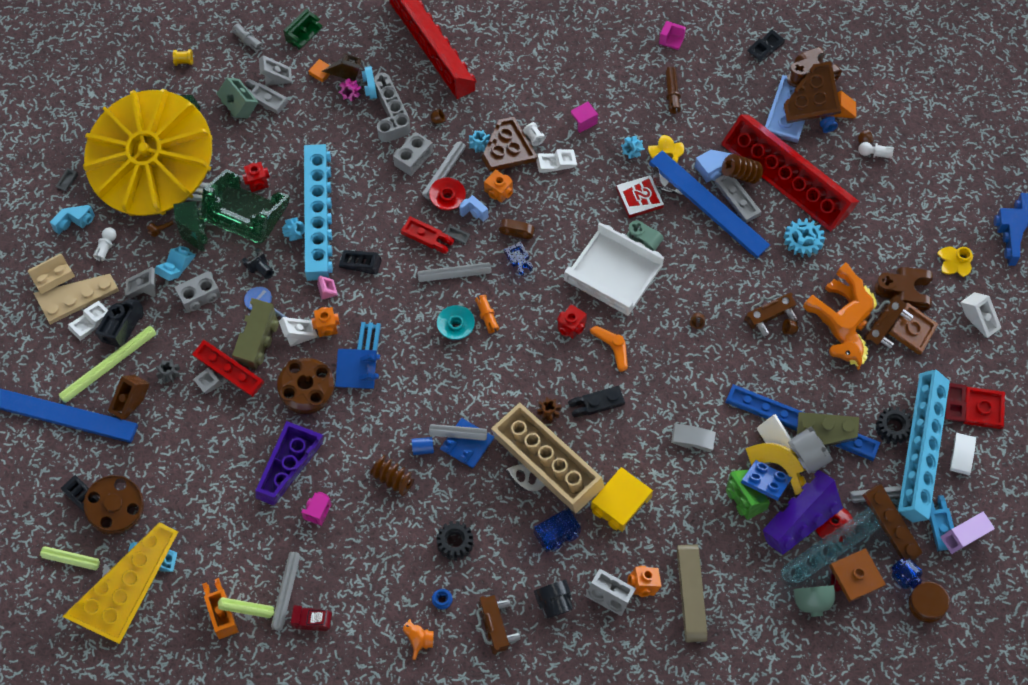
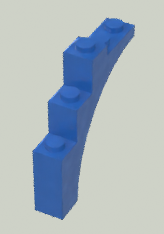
[994,193,1028,266]

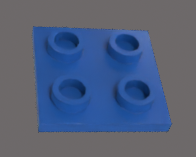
[335,349,380,389]
[440,418,495,469]
[741,460,792,501]

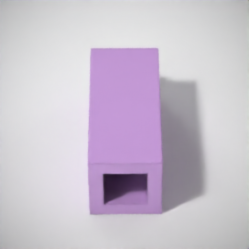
[941,511,995,554]

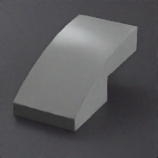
[193,367,228,394]
[671,424,716,452]

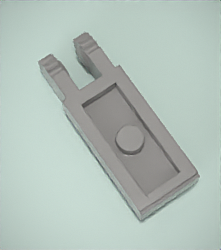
[245,79,288,114]

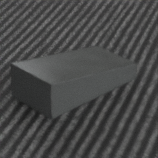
[56,168,79,192]
[445,225,470,245]

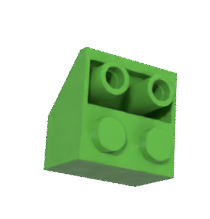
[726,470,770,520]

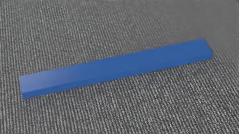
[649,150,770,259]
[725,384,881,461]
[0,389,138,443]

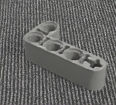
[374,73,411,142]

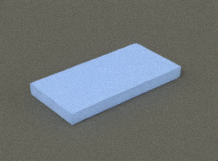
[765,75,805,143]

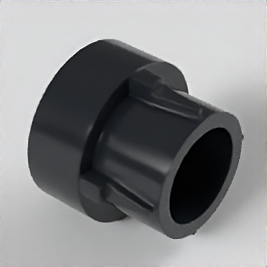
[533,580,573,619]

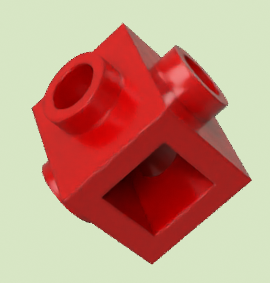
[242,162,270,192]
[557,304,587,339]

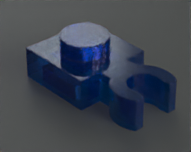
[504,242,533,276]

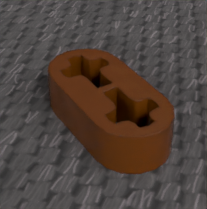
[499,219,535,239]

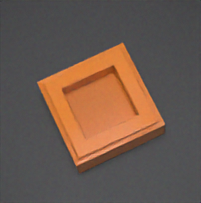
[308,59,330,82]

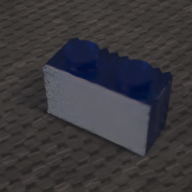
[533,508,581,552]

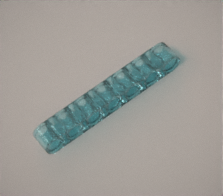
[781,499,899,583]

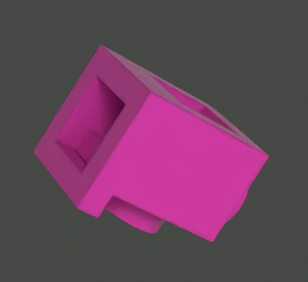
[301,492,331,526]

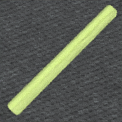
[59,326,156,403]

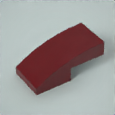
[944,383,967,422]

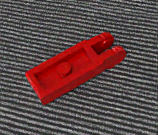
[401,216,454,254]

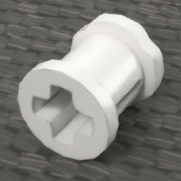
[523,122,546,146]

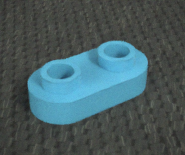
[361,66,377,99]

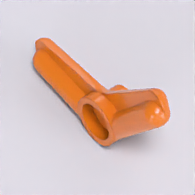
[590,326,628,372]

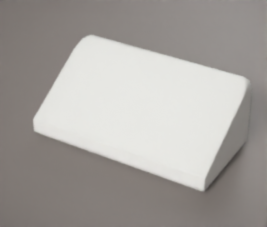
[757,414,792,450]

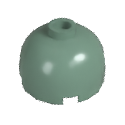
[793,585,836,617]

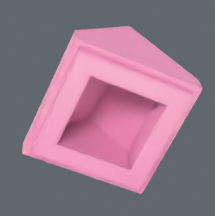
[317,276,338,300]

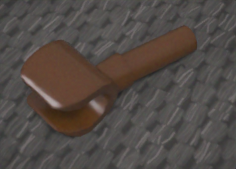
[147,220,174,237]

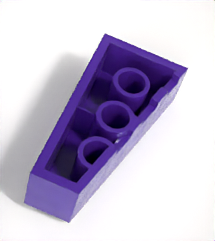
[255,421,323,506]
[763,470,843,555]

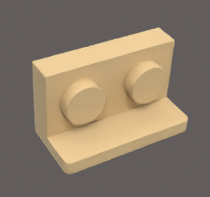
[28,254,75,294]

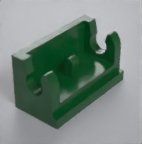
[283,8,323,50]

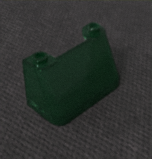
[201,169,290,244]

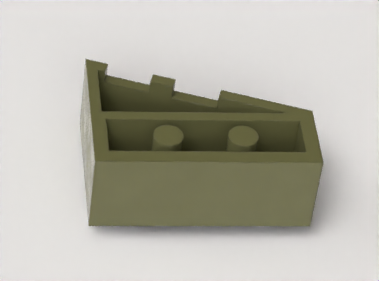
[232,298,279,370]
[796,412,859,447]

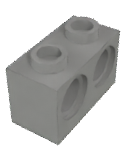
[393,132,433,176]
[174,271,221,313]
[585,569,636,616]

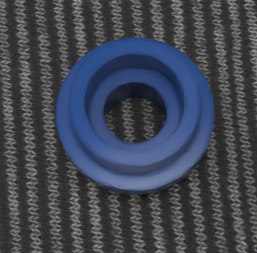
[432,589,453,610]

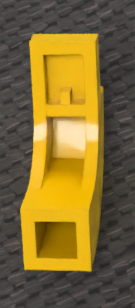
[746,443,806,495]

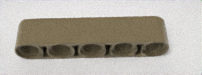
[677,544,707,643]

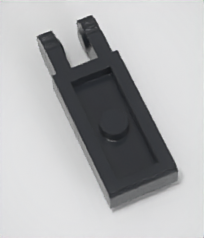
[568,385,625,418]

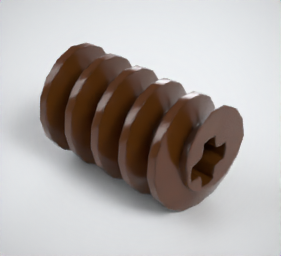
[721,154,763,184]
[370,455,414,496]

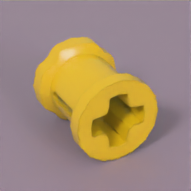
[173,49,193,66]

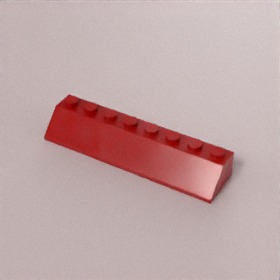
[389,0,477,99]
[721,114,859,232]

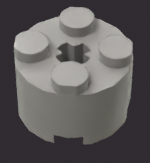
[788,426,833,474]

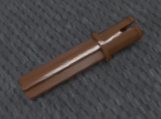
[666,66,681,114]

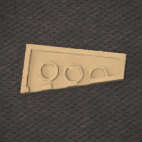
[34,274,119,324]

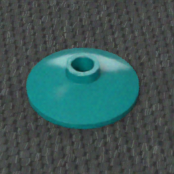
[437,305,475,340]

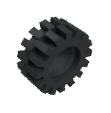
[876,407,913,445]
[437,521,473,561]

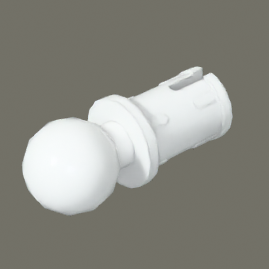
[858,142,894,159]
[93,227,117,261]

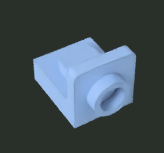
[459,195,489,222]

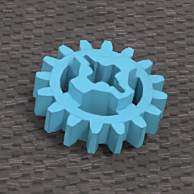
[784,218,825,257]

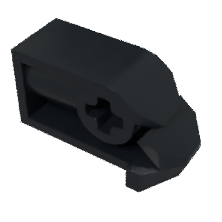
[95,299,144,348]

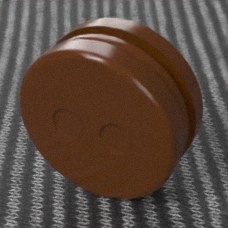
[908,581,950,623]

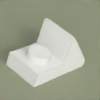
[279,317,318,347]

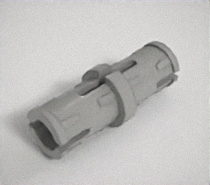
[232,23,263,52]

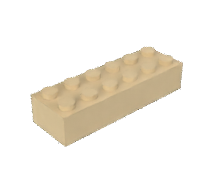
[491,403,604,514]

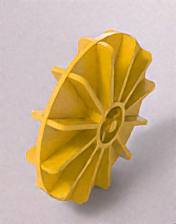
[83,89,213,216]

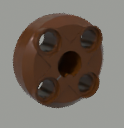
[277,358,334,414]
[84,475,144,535]

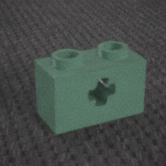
[216,78,258,118]

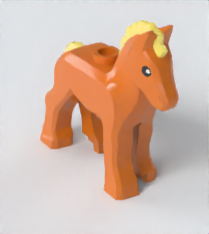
[803,262,877,370]

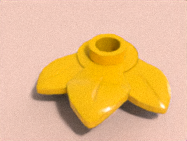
[648,135,684,163]
[937,246,973,277]

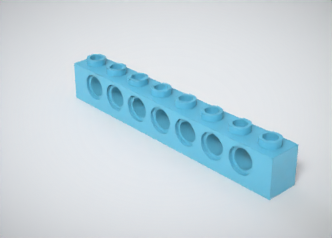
[304,144,333,281]
[898,369,950,523]

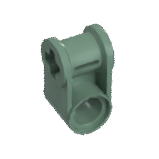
[627,220,664,251]

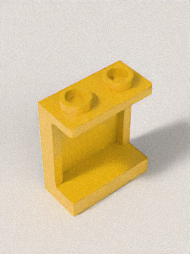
[591,467,653,532]

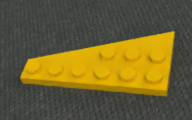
[62,522,178,644]

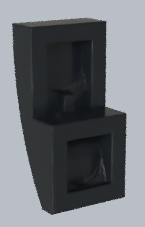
[747,29,785,62]

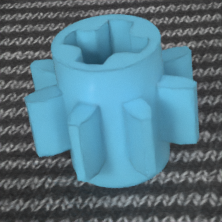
[469,130,490,153]
[621,136,645,159]
[282,217,305,241]

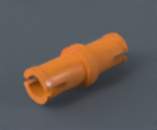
[475,295,500,334]

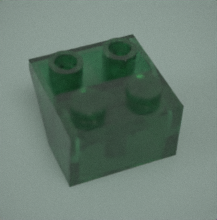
[174,201,208,252]

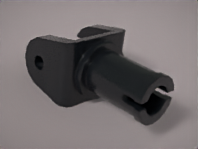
[241,248,274,279]

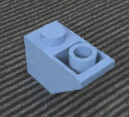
[694,150,731,183]

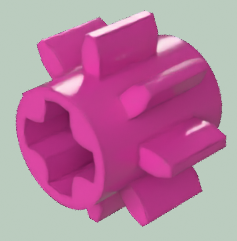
[338,78,362,102]

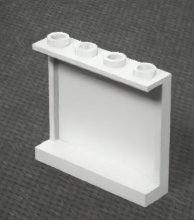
[564,223,664,316]

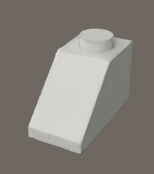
[960,292,1001,338]

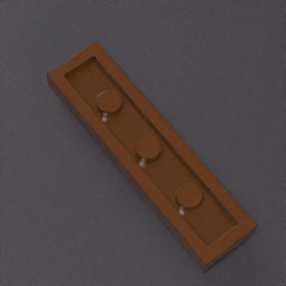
[862,484,923,564]

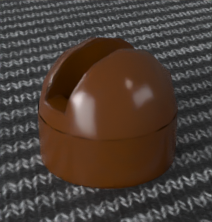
[430,108,445,124]
[858,129,874,143]
[690,312,706,329]
[782,319,799,335]

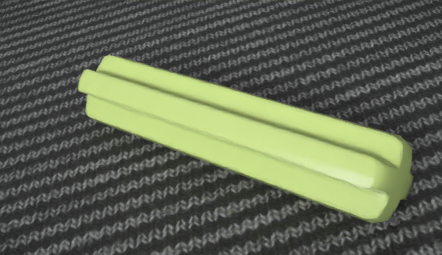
[40,546,100,570]
[218,597,274,618]

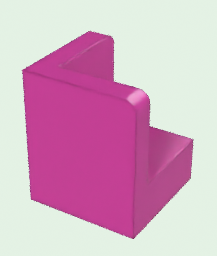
[659,21,686,50]
[571,102,598,133]

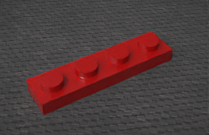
[192,340,265,398]

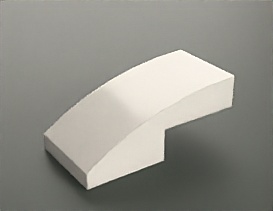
[536,149,577,173]
[68,301,108,341]
[950,433,976,475]

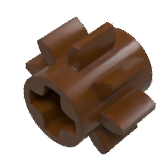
[537,397,561,423]

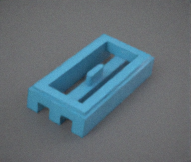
[357,322,381,351]

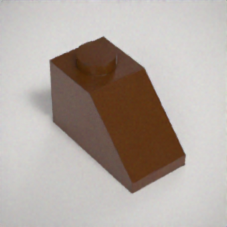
[108,375,150,420]

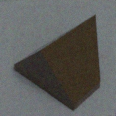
[322,53,361,81]

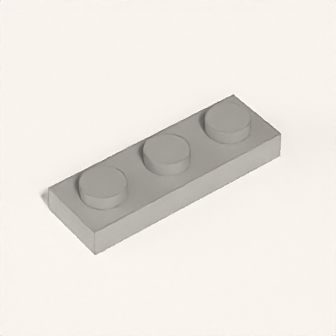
[714,175,761,223]

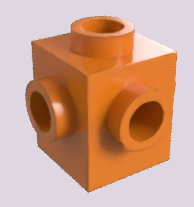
[484,169,513,203]
[311,307,340,337]
[627,565,662,597]

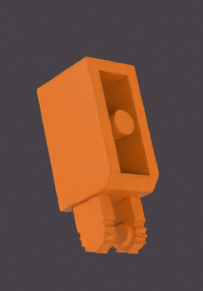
[202,578,239,639]

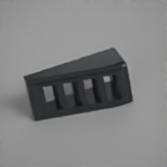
[339,250,382,275]
[61,475,99,513]

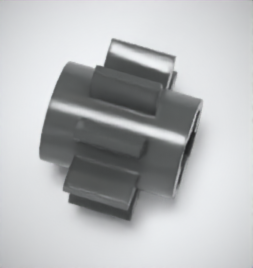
[156,359,180,384]

